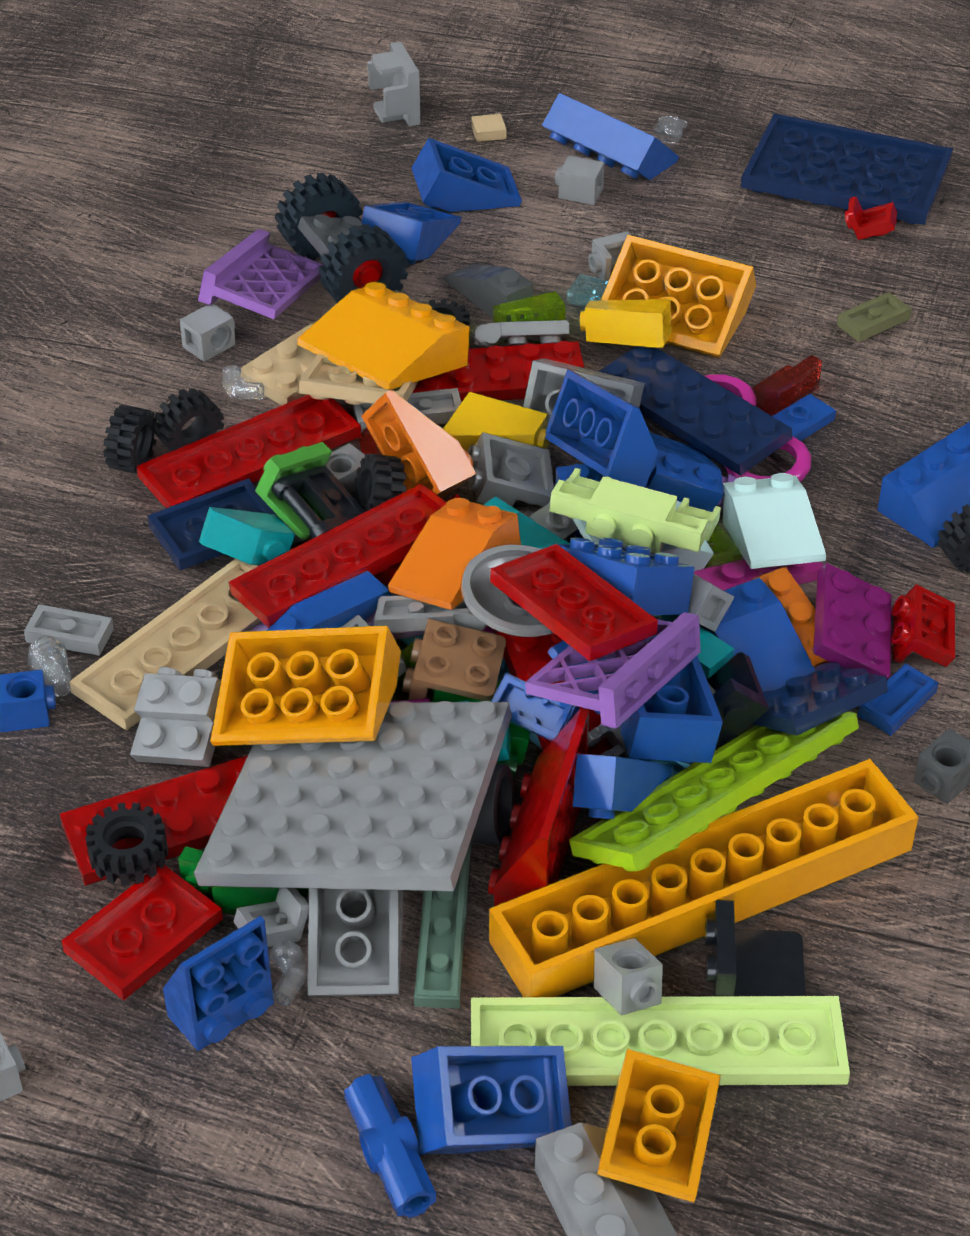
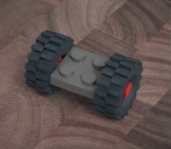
[275,173,409,303]

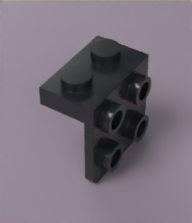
[707,652,769,750]
[705,900,806,996]

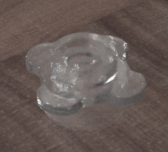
[653,116,687,143]

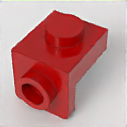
[845,196,897,240]

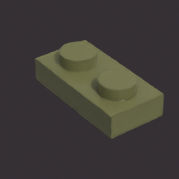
[837,292,912,342]

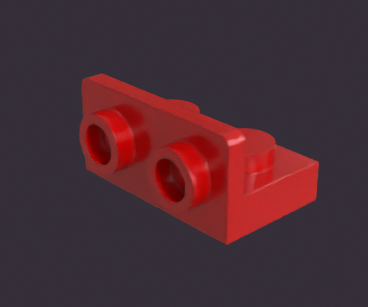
[891,584,955,667]

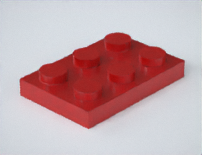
[61,865,223,1001]

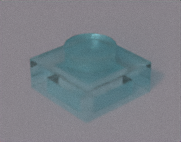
[567,274,609,308]

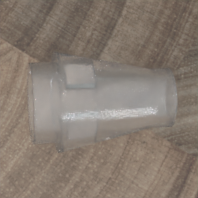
[27,636,73,696]

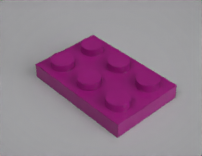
[813,563,892,681]

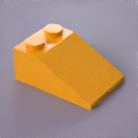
[597,1049,721,1202]

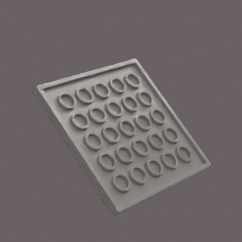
[194,701,512,891]

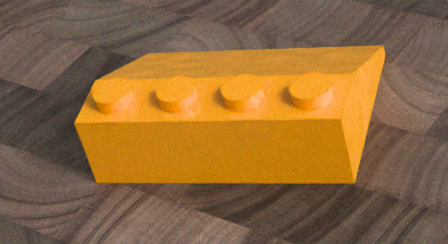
[601,235,756,358]
[297,282,470,390]
[211,626,401,746]

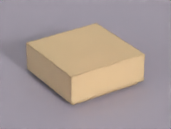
[471,114,506,142]

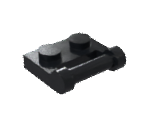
[272,465,366,539]

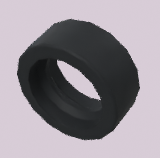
[470,763,514,846]

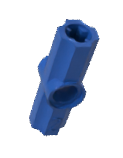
[344,1074,436,1218]

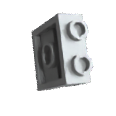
[468,432,554,507]
[130,667,221,767]

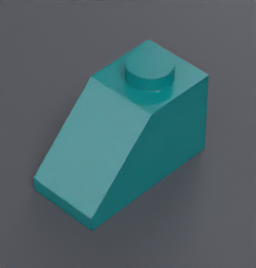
[199,507,295,566]

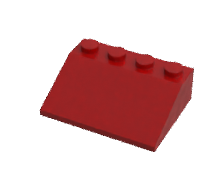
[488,708,589,907]

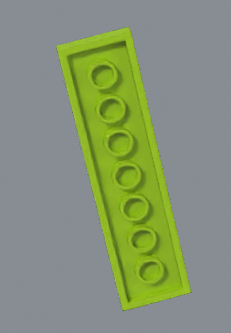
[569,712,859,872]

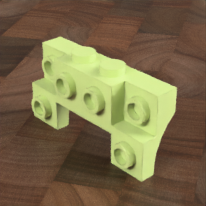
[550,468,721,553]

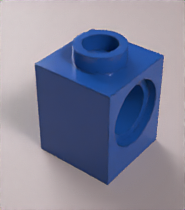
[0,669,56,732]

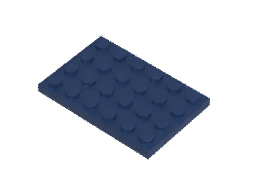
[741,113,953,225]

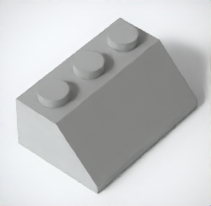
[523,359,645,424]
[535,1122,677,1236]

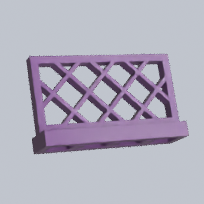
[198,229,323,319]
[525,612,701,729]

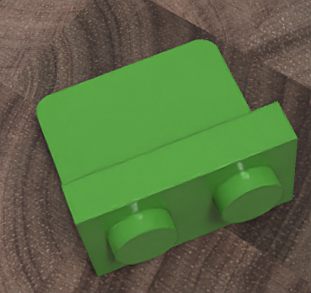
[255,442,332,540]

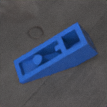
[266,571,393,631]
[573,754,673,819]

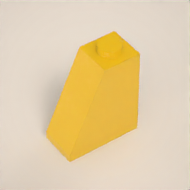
[580,299,672,348]
[443,392,550,452]

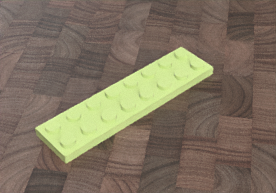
[471,996,850,1086]

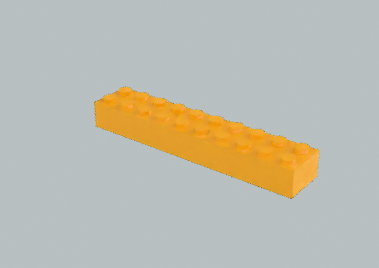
[489,759,919,997]

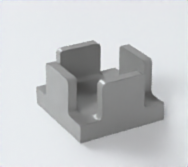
[367,42,420,126]

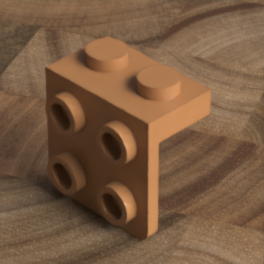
[402,619,506,701]

